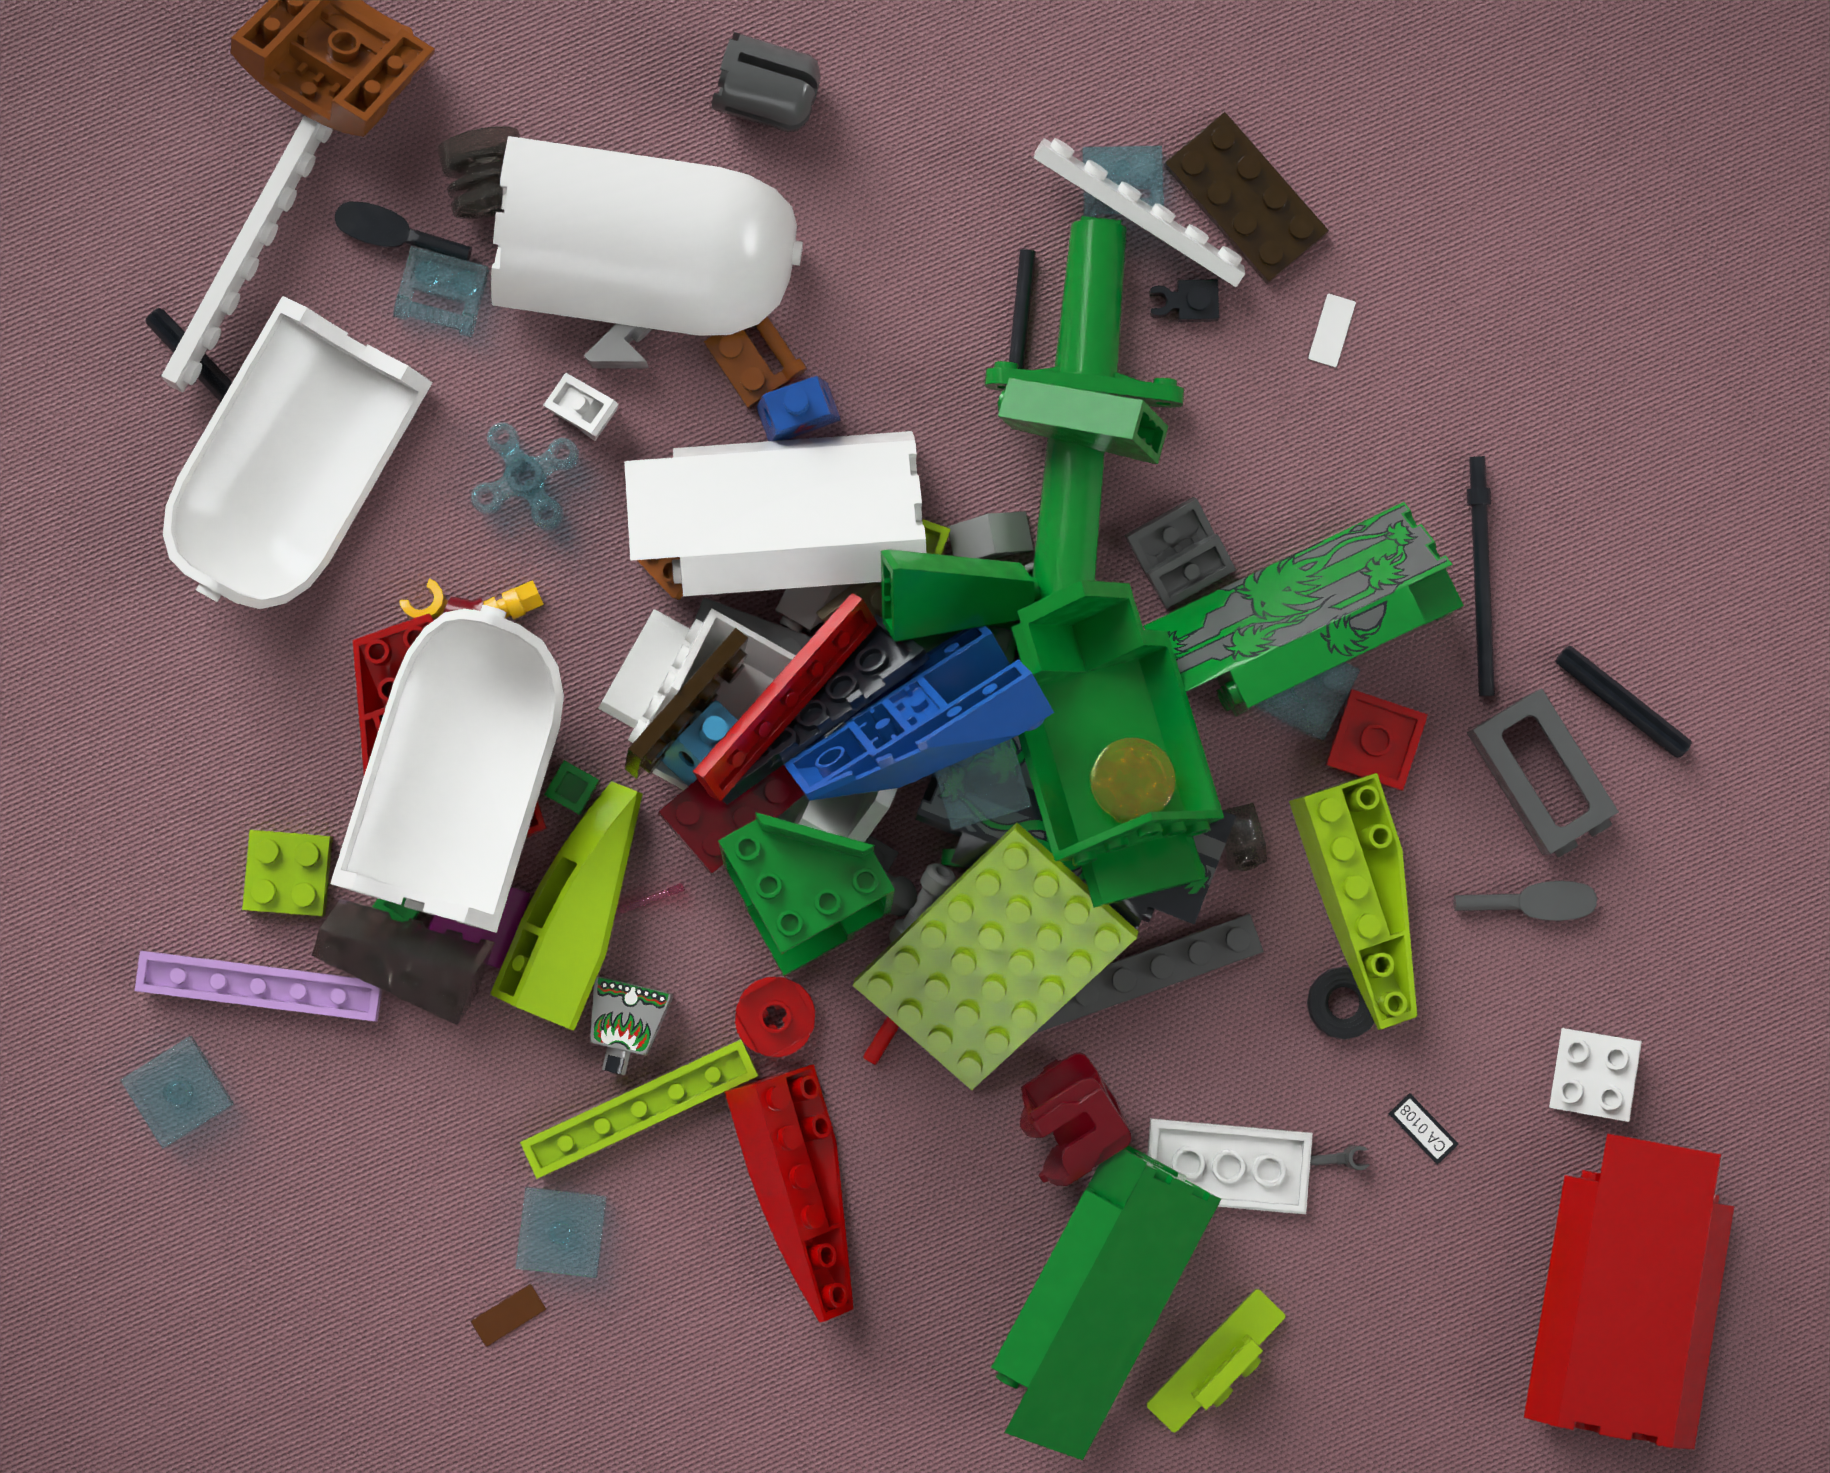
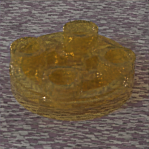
[1090,738,1175,823]

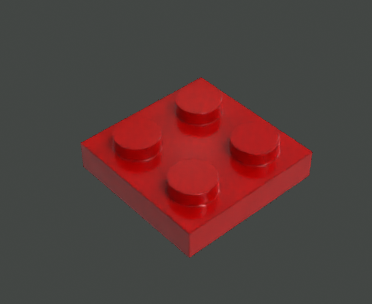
[1325,689,1428,791]

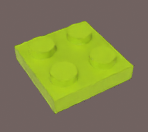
[242,830,333,917]

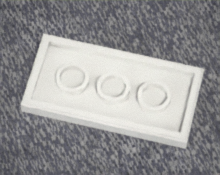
[1147,1118,1313,1214]

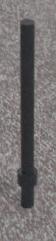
[1466,456,1495,697]

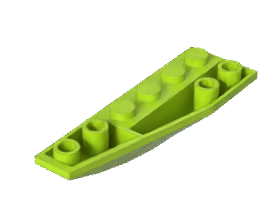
[1289,773,1417,1030]
[490,781,643,1031]

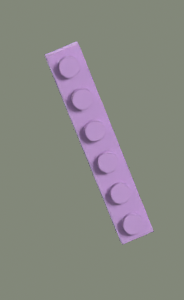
[134,951,383,1021]

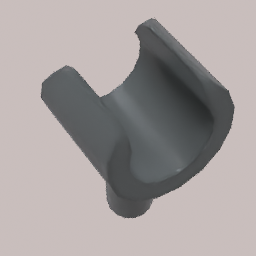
[1310,1145,1369,1170]

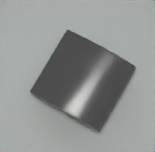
[1124,497,1236,609]

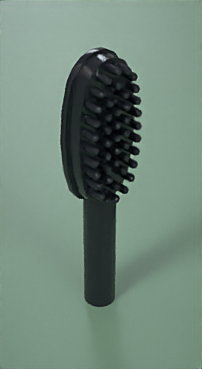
[335,201,472,262]

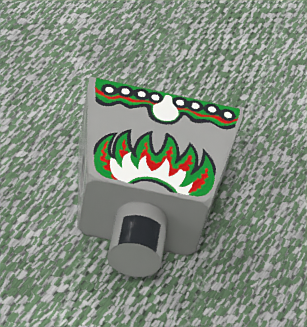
[590,976,673,1075]

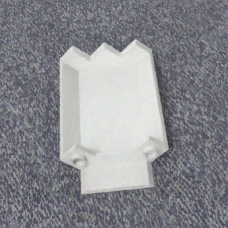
[624,431,927,596]

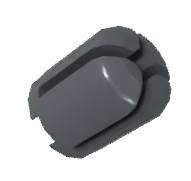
[712,32,821,132]

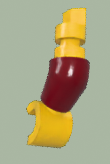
[400,578,544,620]

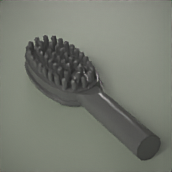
[1453,881,1597,921]

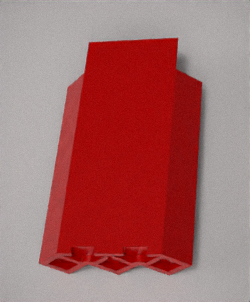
[1524,1134,1735,1449]

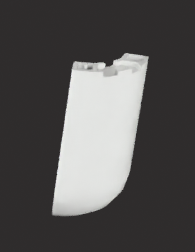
[491,136,803,336]
[163,296,433,609]
[330,605,564,933]

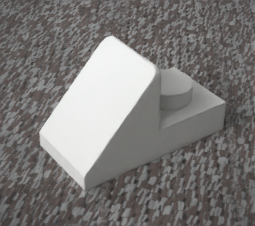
[543,373,618,441]

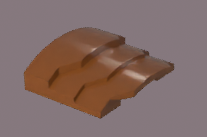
[230,0,435,137]

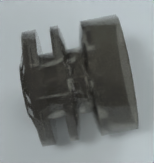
[437,126,521,219]

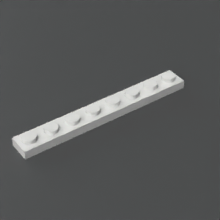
[161,115,333,393]

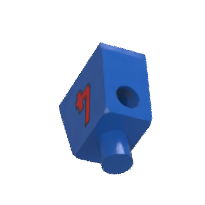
[756,376,841,441]

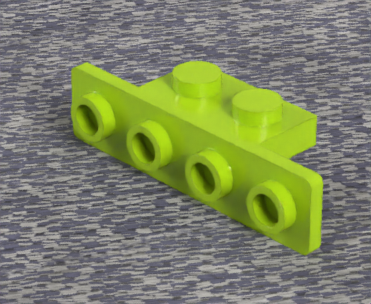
[1146,1289,1285,1433]

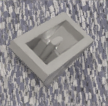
[947,511,1033,560]

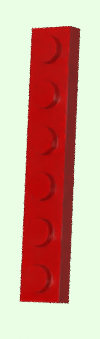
[693,593,878,802]

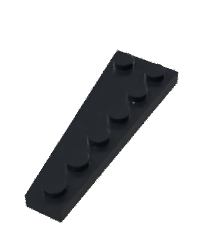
[722,614,930,805]

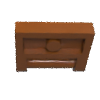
[704,316,807,410]

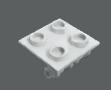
[1549,1028,1642,1122]

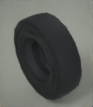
[1307,967,1375,1040]

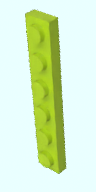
[520,1039,759,1179]

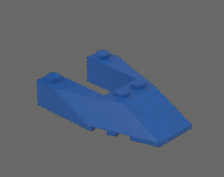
[784,626,1054,801]

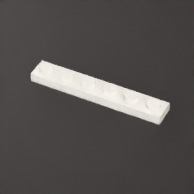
[1034,138,1245,287]

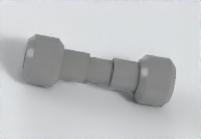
[889,864,956,942]

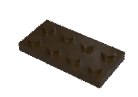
[1164,112,1329,285]
[624,628,748,779]

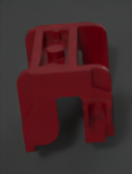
[1020,1052,1131,1186]

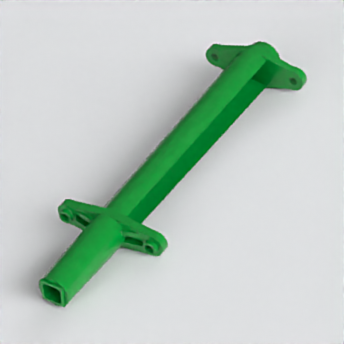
[941,216,1185,868]

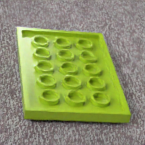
[852,823,1138,1090]

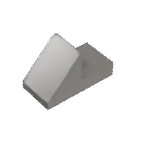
[584,324,652,369]

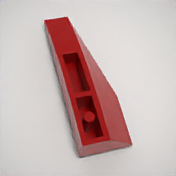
[724,1064,854,1323]

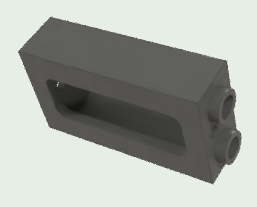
[1467,688,1619,858]

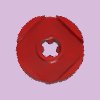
[735,977,816,1057]

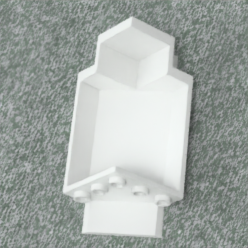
[598,608,897,842]

